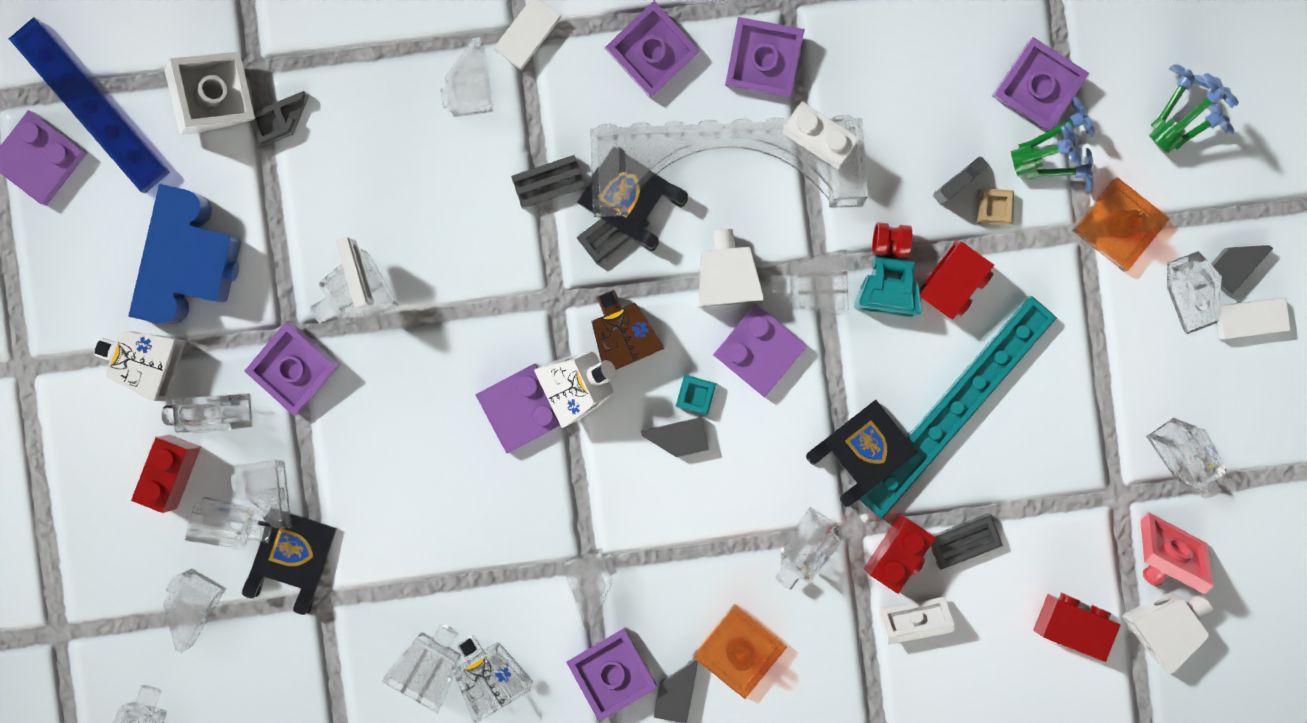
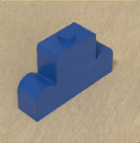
[128,183,241,324]

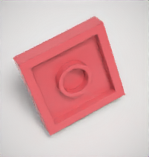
[1141,512,1214,594]

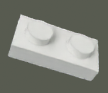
[782,101,859,170]
[879,596,955,645]

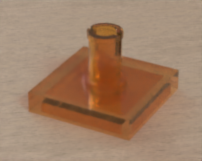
[1072,177,1170,272]
[692,603,787,699]

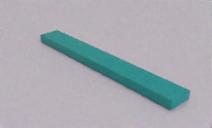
[859,296,1057,519]

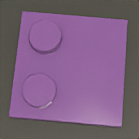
[604,0,699,98]
[725,17,805,97]
[992,37,1090,132]
[0,110,87,206]
[713,304,807,398]
[244,320,340,416]
[475,363,560,454]
[566,628,658,722]

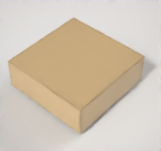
[976,189,1014,225]

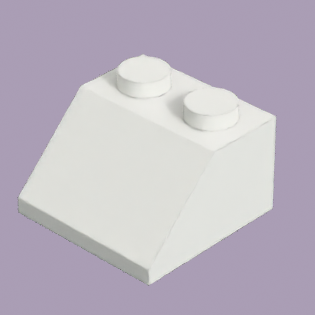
[164,51,255,135]

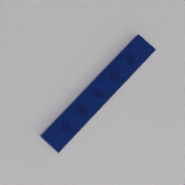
[8,17,170,193]

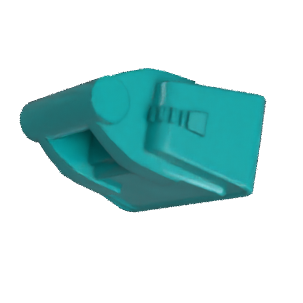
[854,256,922,318]

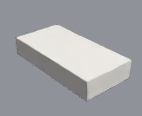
[494,0,561,71]
[335,237,375,309]
[1215,298,1290,339]

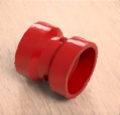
[872,222,912,259]

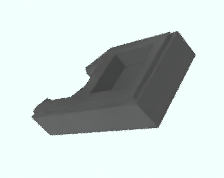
[249,91,309,147]
[933,156,989,204]
[1203,245,1273,295]
[641,417,709,457]
[654,659,698,723]

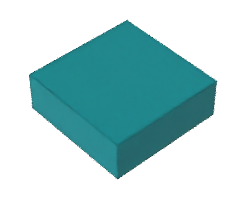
[675,374,717,416]

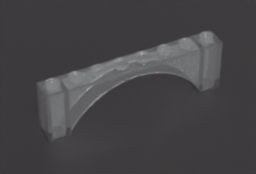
[590,115,868,217]

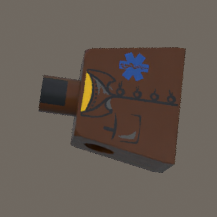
[591,290,665,370]

